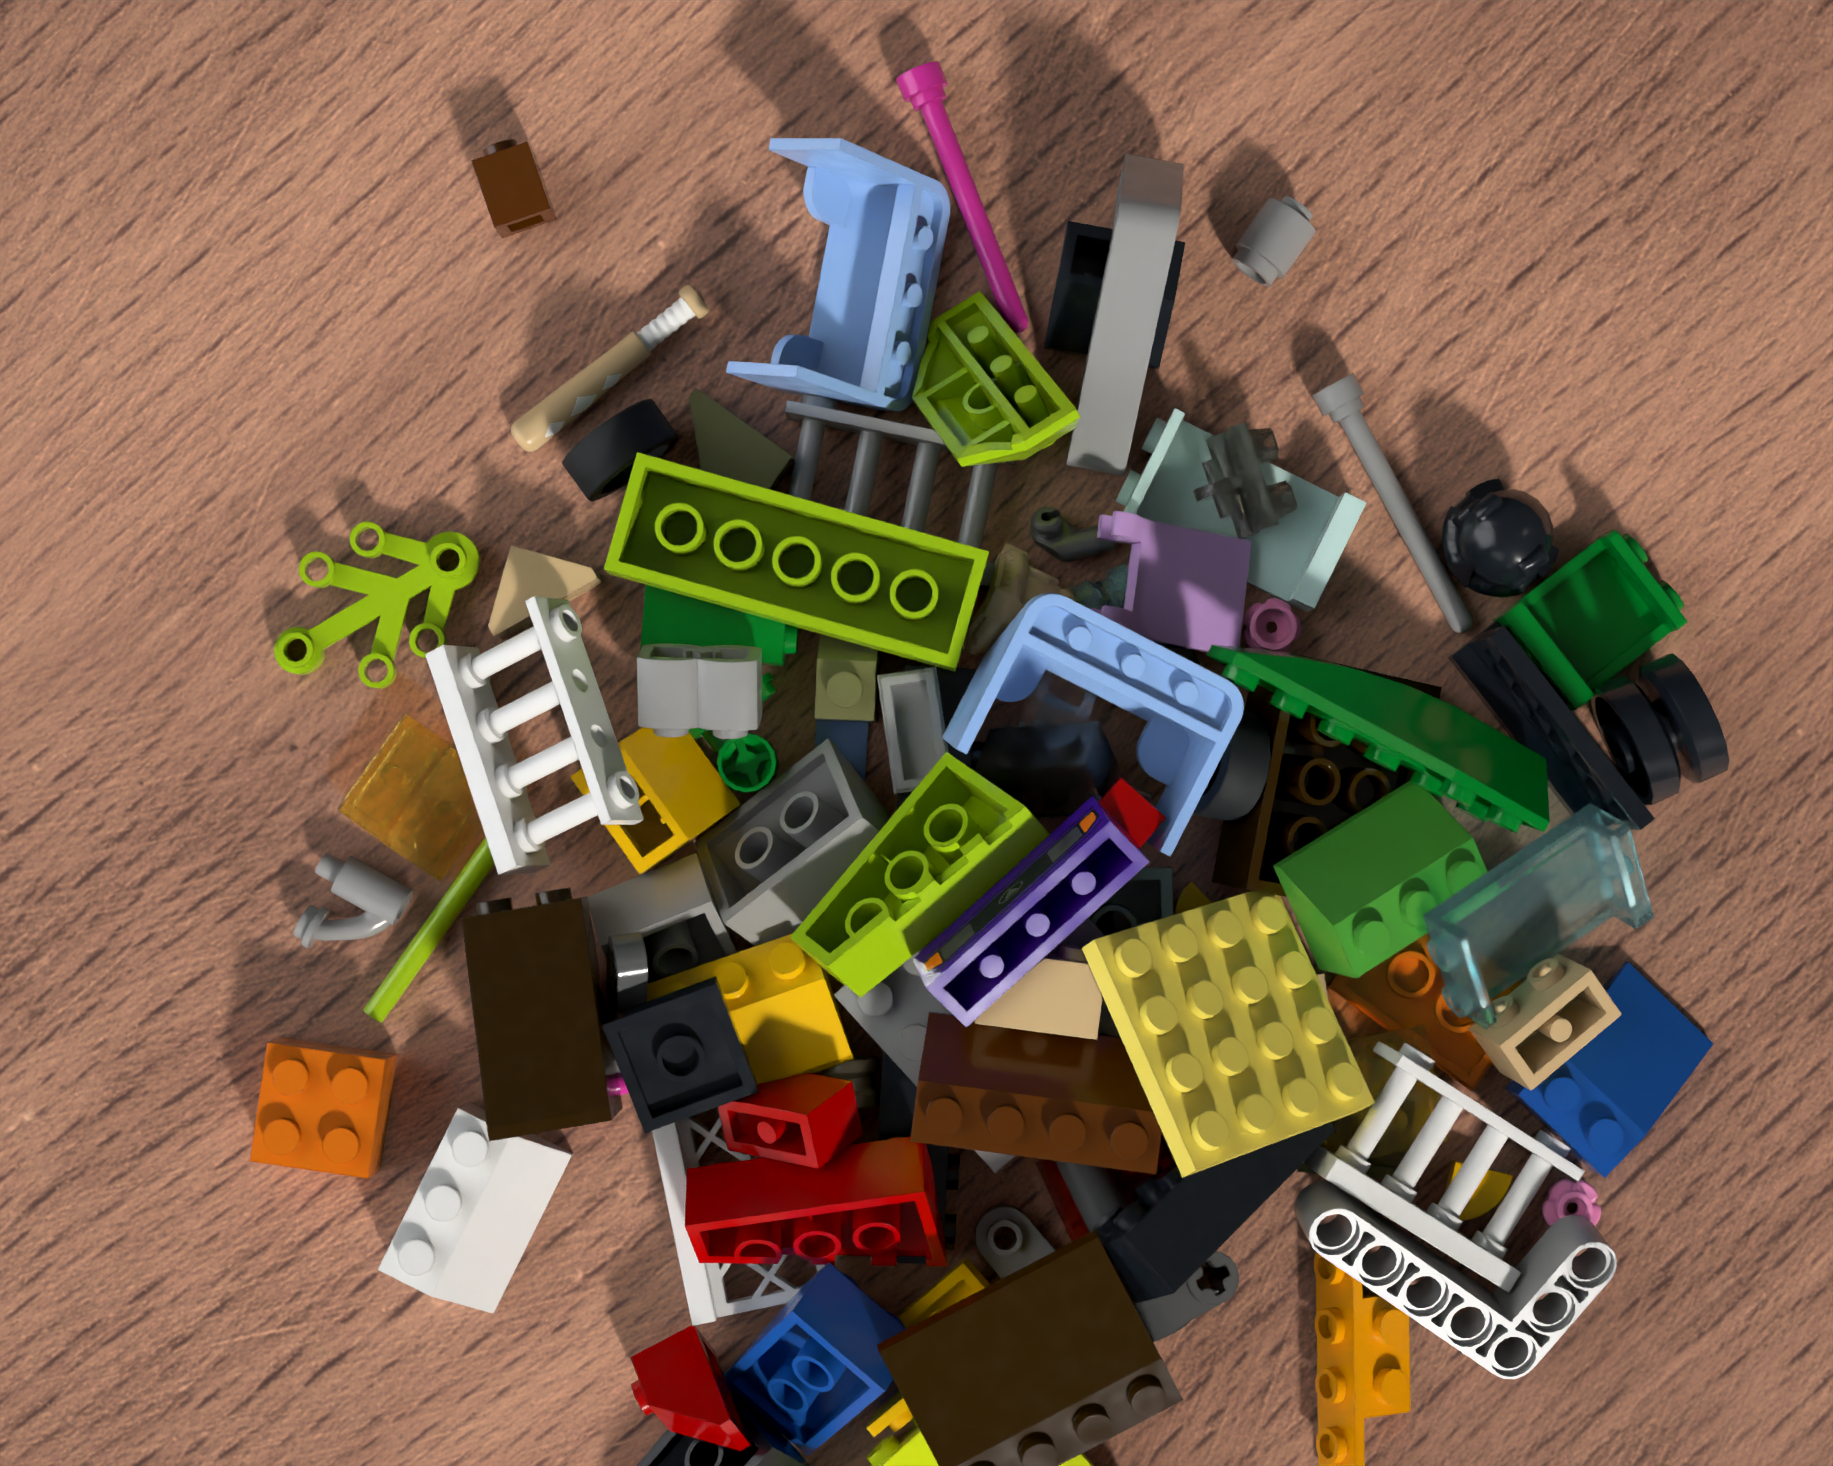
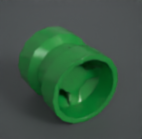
[717,733,779,793]

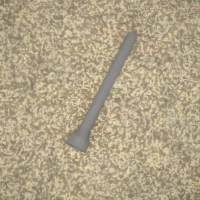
[1312,373,1473,633]

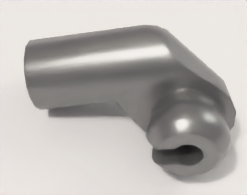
[1030,506,1116,562]

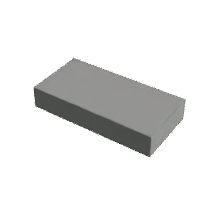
[877,667,949,794]

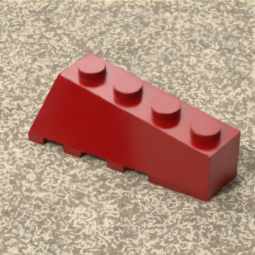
[685,1136,948,1267]

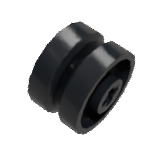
[1590,653,1729,805]

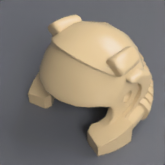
[962,543,1076,656]

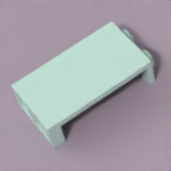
[1115,408,1367,612]

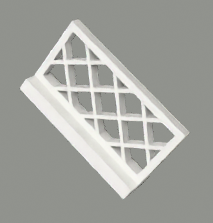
[652,1117,825,1326]

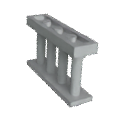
[785,394,1017,590]

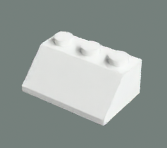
[378,1101,573,1313]

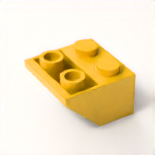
[570,727,741,874]

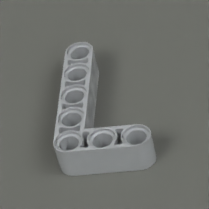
[1066,153,1184,476]
[1294,1182,1617,1379]

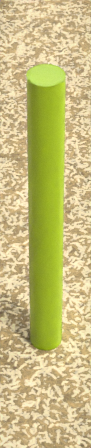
[363,837,495,1023]

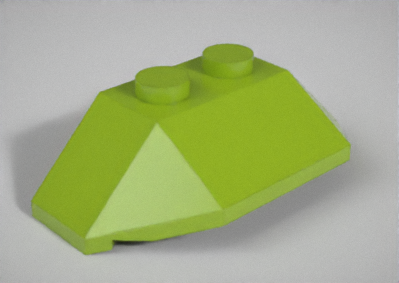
[912,291,1080,467]

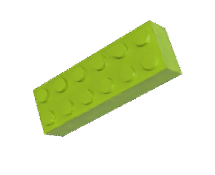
[604,452,989,672]

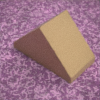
[488,545,604,639]

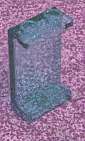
[1423,803,1654,1029]

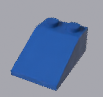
[1505,962,1713,1178]
[723,1262,906,1456]

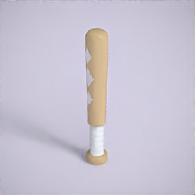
[511,284,710,452]

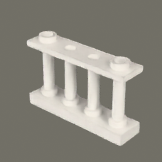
[425,596,644,875]
[1303,1041,1585,1293]

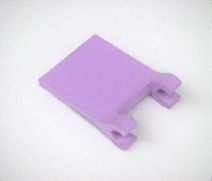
[1089,511,1252,653]

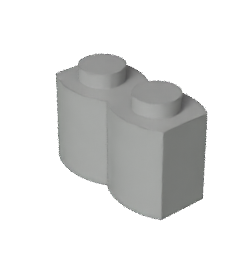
[637,643,762,739]

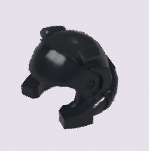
[1442,478,1559,598]

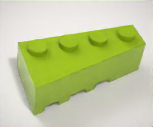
[790,752,1050,998]

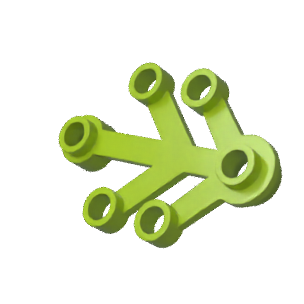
[274,521,480,689]

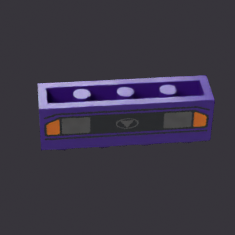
[912,796,1149,1028]

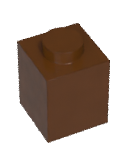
[471,139,557,238]

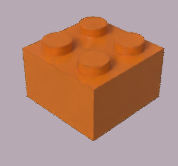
[249,1037,398,1179]

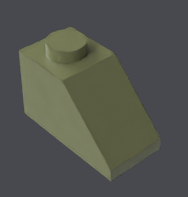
[689,388,794,491]
[814,634,881,723]

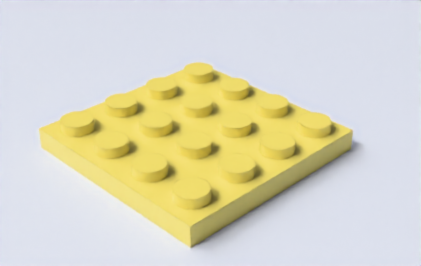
[1082,891,1375,1178]

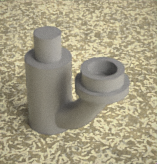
[293,853,414,949]

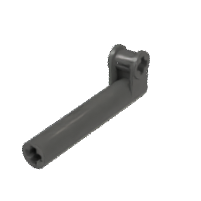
[1055,1161,1239,1342]

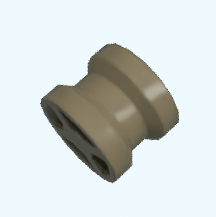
[820,1056,880,1108]

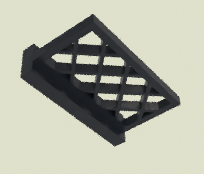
[1448,620,1655,842]

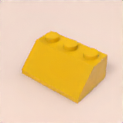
[647,933,854,1084]

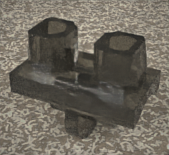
[1193,423,1297,539]

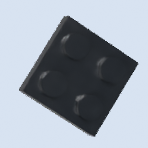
[602,976,759,1133]

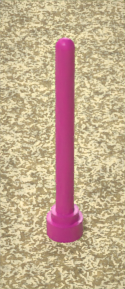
[896,61,1028,333]

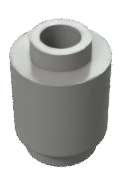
[1232,196,1316,287]

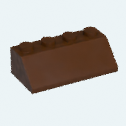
[910,1012,1162,1174]

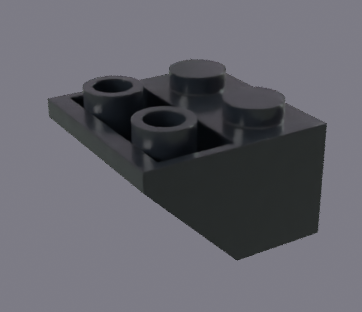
[1043,221,1185,370]

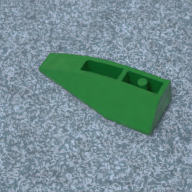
[1207,644,1550,833]

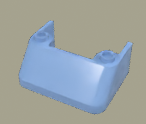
[726,138,950,411]
[942,593,1244,857]

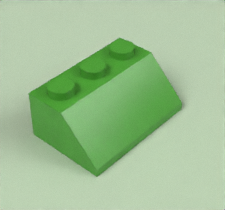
[1273,781,1495,979]

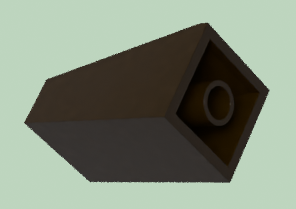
[461,887,623,1141]

